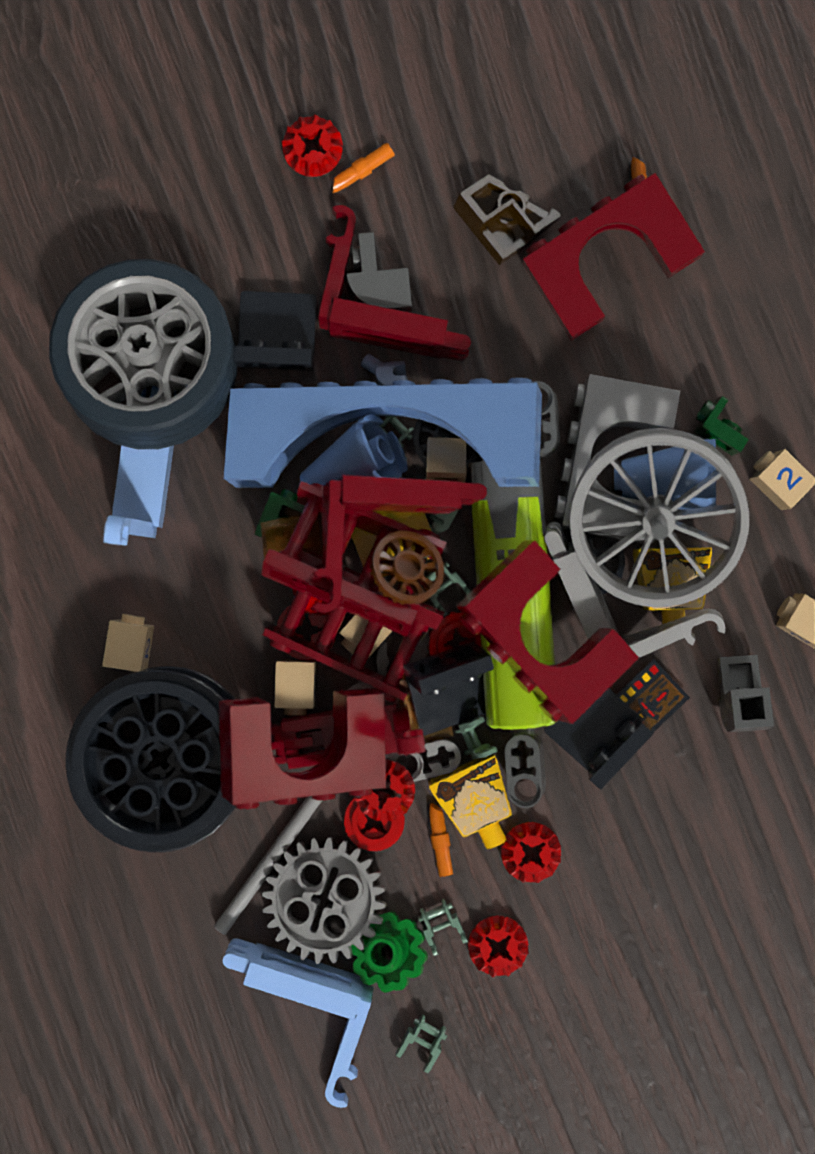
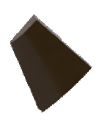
[453,174,561,266]

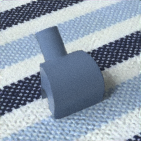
[361,354,408,386]

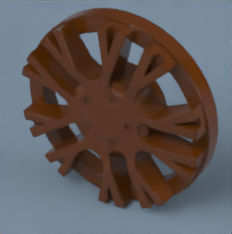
[370,531,444,605]

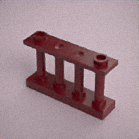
[262,481,447,637]
[262,548,445,702]

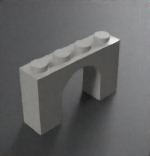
[554,374,680,544]

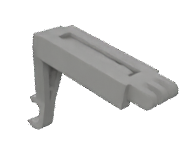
[545,522,725,658]

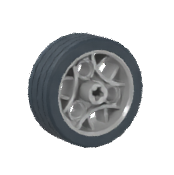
[49,259,237,449]

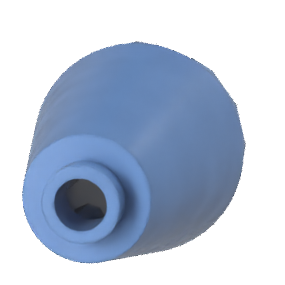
[299,414,408,485]
[614,438,716,510]

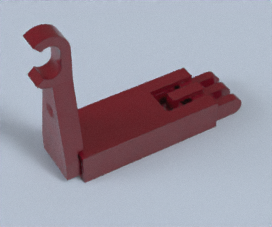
[319,205,471,361]
[311,475,487,613]
[271,701,426,770]

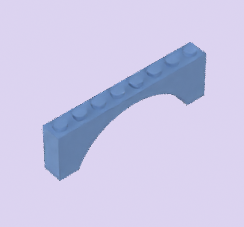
[224,378,542,488]

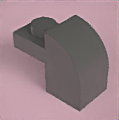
[347,232,412,313]
[717,655,774,732]

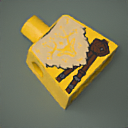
[633,547,712,624]
[428,754,512,849]

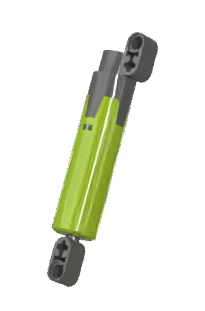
[468,381,560,808]

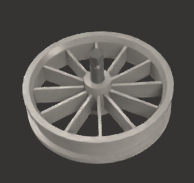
[570,428,749,607]

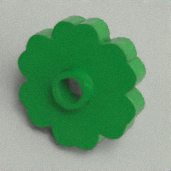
[351,912,428,993]

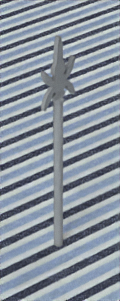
[214,628,433,935]

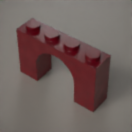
[523,173,705,341]
[456,540,639,724]
[219,688,386,809]

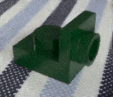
[694,395,749,456]
[254,489,305,541]

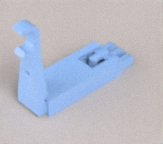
[104,386,176,546]
[223,938,374,1108]

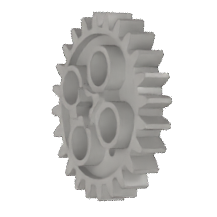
[262,837,387,964]

